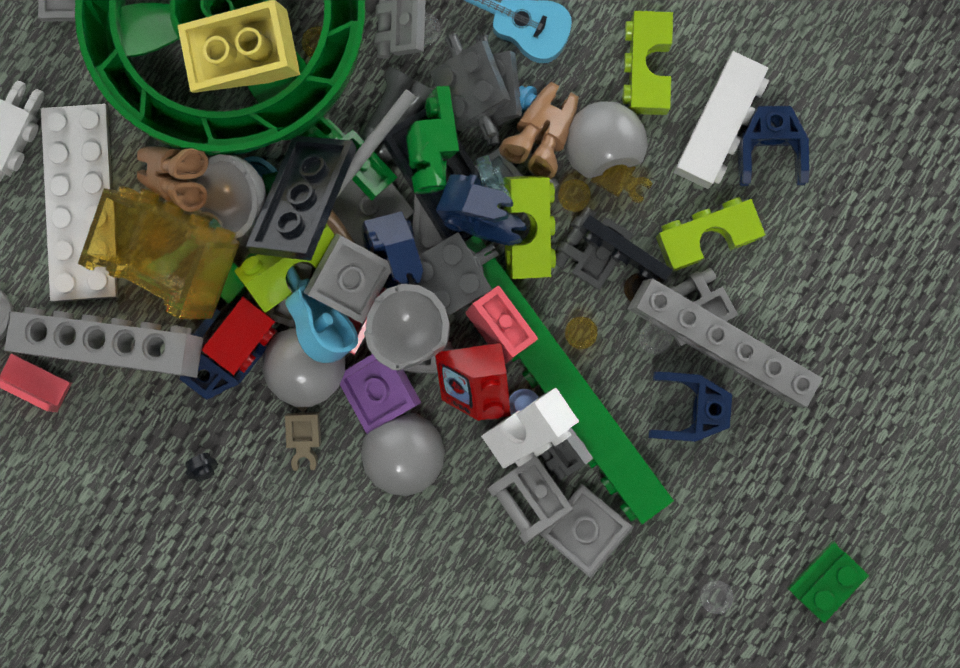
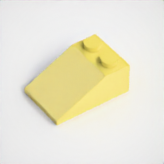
[177,0,300,93]

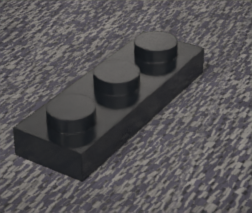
[579,215,673,284]

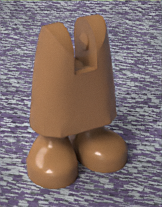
[499,82,579,179]
[137,146,209,212]

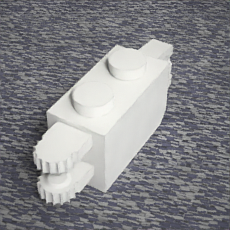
[0,80,45,182]

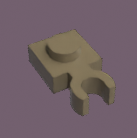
[285,412,321,471]

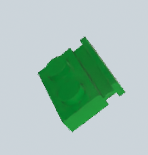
[787,541,869,623]

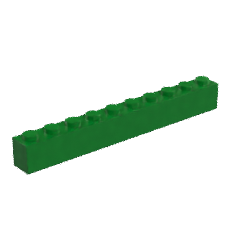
[465,236,674,525]

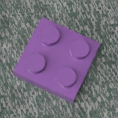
[340,354,421,434]

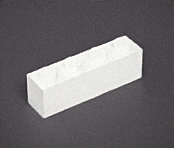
[673,51,769,189]

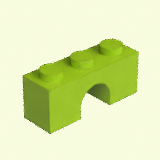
[622,11,673,115]
[504,176,556,279]
[656,197,766,273]
[234,223,335,313]

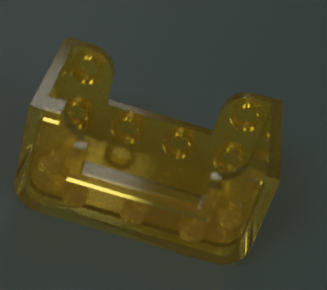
[78,186,240,319]

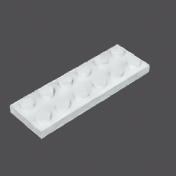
[41,104,118,302]

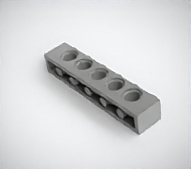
[627,279,823,407]
[4,307,203,378]

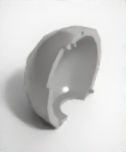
[564,101,648,178]
[191,154,267,241]
[364,284,450,371]
[262,328,345,407]
[361,413,445,496]

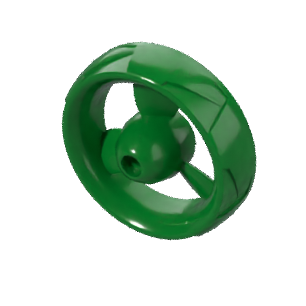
[75,0,366,156]

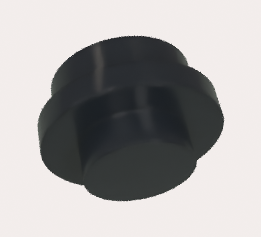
[185,453,218,482]

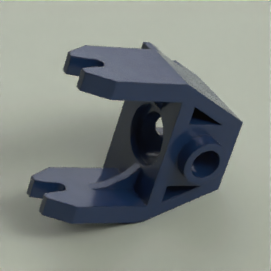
[738,106,810,186]
[436,175,527,246]
[361,211,423,289]
[180,307,266,400]
[648,371,732,442]

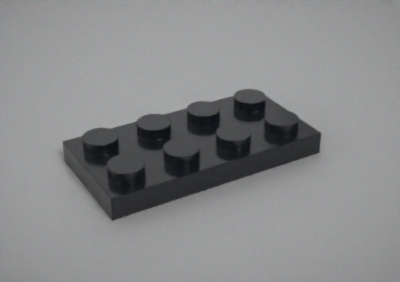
[382,109,501,241]
[246,136,357,261]

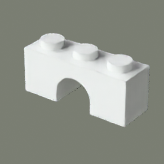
[481,388,579,469]

